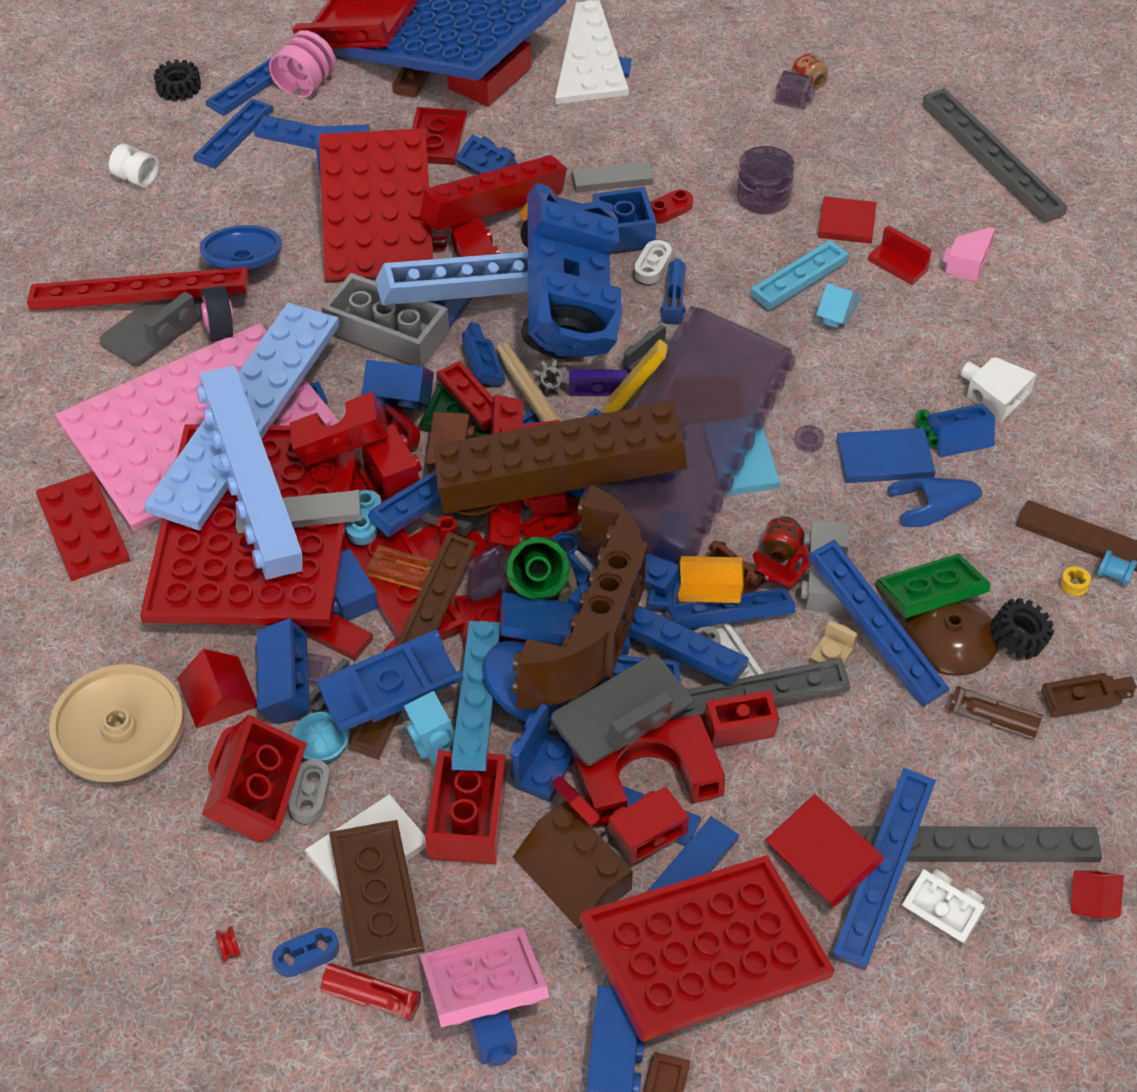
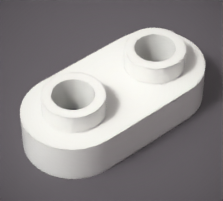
[634,240,672,284]

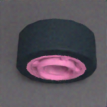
[201,286,234,341]

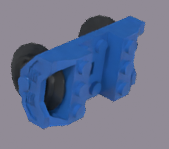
[520,183,622,359]

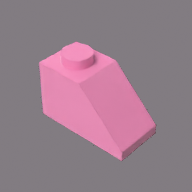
[943,227,995,281]

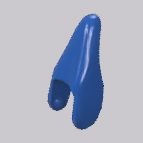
[887,477,982,527]

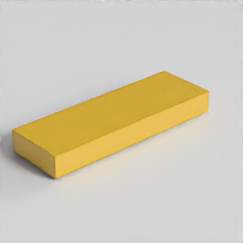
[604,339,668,413]

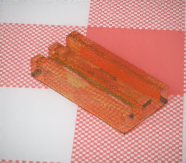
[367,545,434,590]

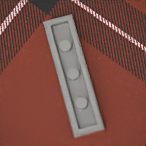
[236,490,361,534]

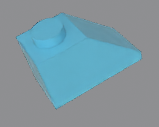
[816,283,863,328]

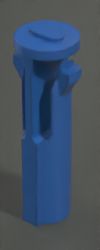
[660,258,686,325]

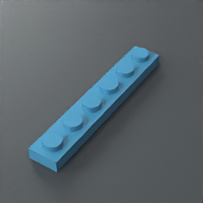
[451,621,501,771]

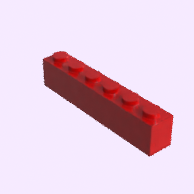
[420,155,567,231]

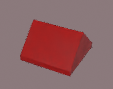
[177,648,257,729]

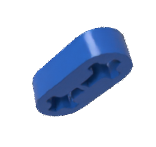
[272,928,339,977]

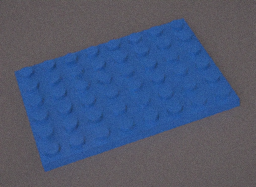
[332,0,567,80]

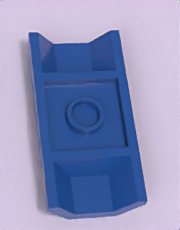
[316,629,463,732]

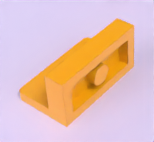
[678,556,745,603]

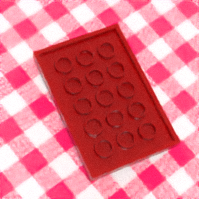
[319,128,434,282]
[579,855,835,1042]

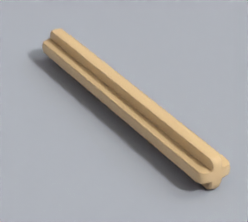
[496,342,559,422]

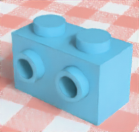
[404,691,455,767]

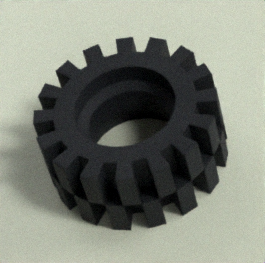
[154,59,201,102]
[990,598,1054,660]

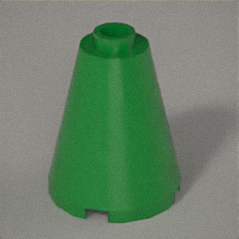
[506,536,570,599]

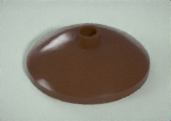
[904,600,999,676]

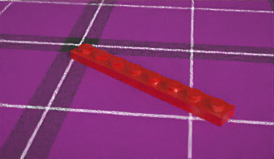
[27,267,250,310]

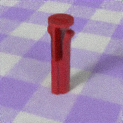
[321,963,421,1021]

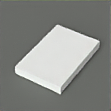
[305,794,426,897]

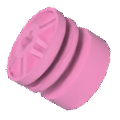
[269,31,336,99]

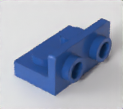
[455,134,518,174]

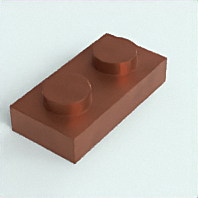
[392,67,430,97]

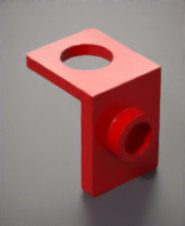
[752,544,812,589]

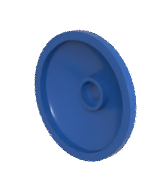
[200,225,282,271]
[482,641,570,724]

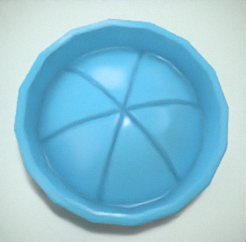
[292,711,349,764]

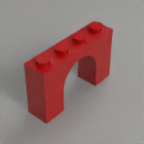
[572,714,725,828]

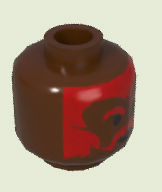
[761,516,804,562]

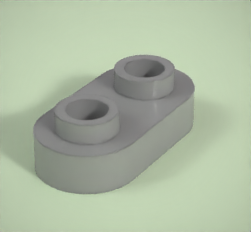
[289,759,331,824]

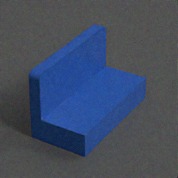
[928,403,995,458]

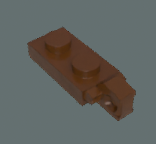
[1041,673,1137,717]

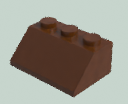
[513,801,633,930]

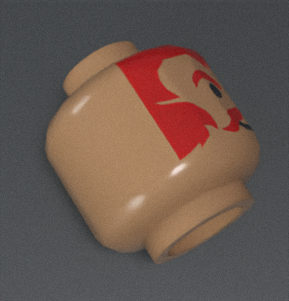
[791,53,828,90]

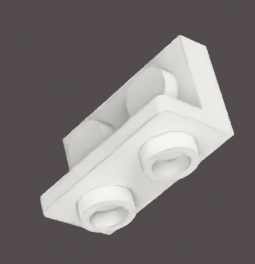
[902,869,988,944]

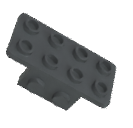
[99,292,203,366]
[551,655,693,766]

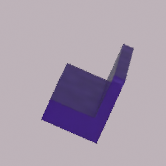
[569,369,627,396]

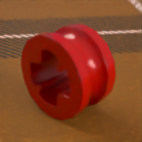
[215,926,241,962]

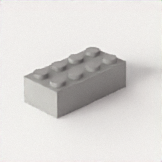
[321,273,449,366]

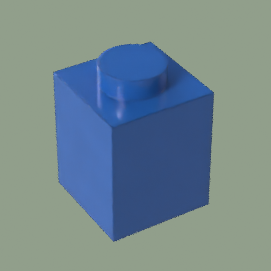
[470,1010,517,1066]

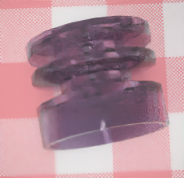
[737,146,795,215]

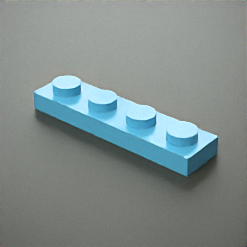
[750,240,849,311]

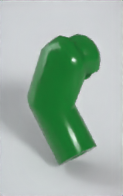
[915,409,937,448]

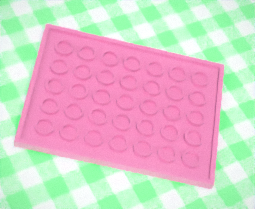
[55,323,339,532]

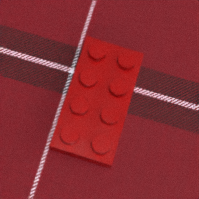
[36,471,131,581]

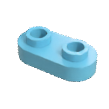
[346,490,381,545]

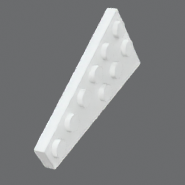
[555,0,629,104]

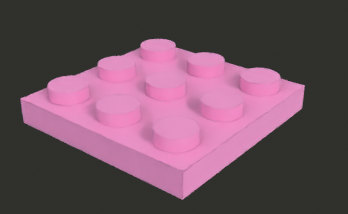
[420,927,549,1027]

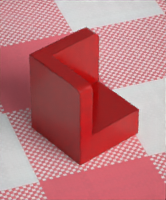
[1071,870,1124,919]

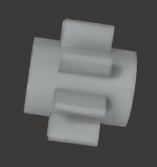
[532,358,568,394]

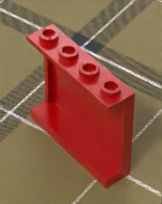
[292,0,418,49]

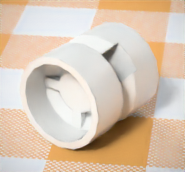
[109,144,159,188]

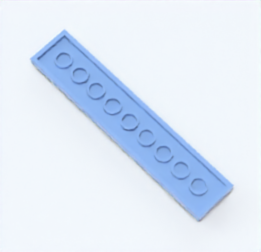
[144,302,340,531]

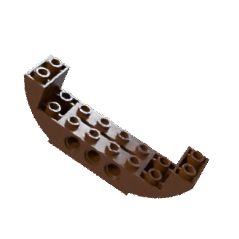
[512,485,648,709]

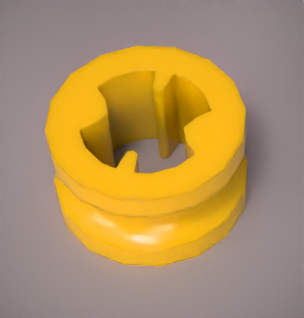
[1060,566,1091,596]

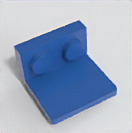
[510,703,573,802]

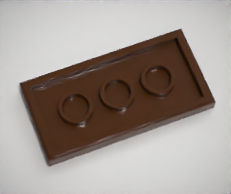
[329,820,424,966]

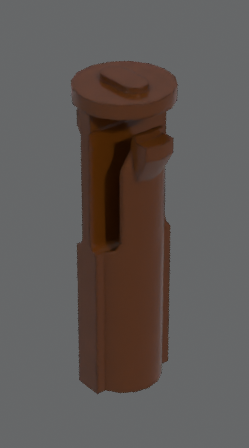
[948,686,1043,740]

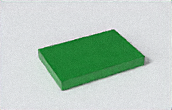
[876,553,990,618]

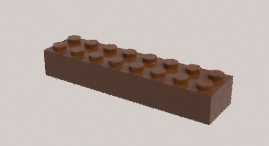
[433,400,688,514]

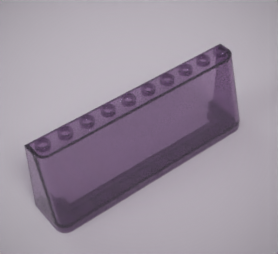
[583,306,795,565]

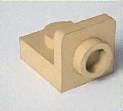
[809,621,857,666]

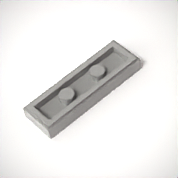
[572,161,654,192]

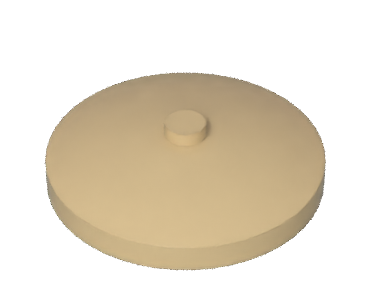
[49,664,185,782]

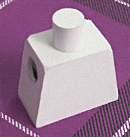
[961,357,1036,422]

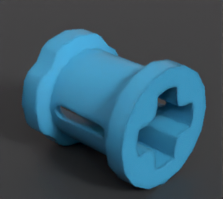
[1097,550,1137,587]

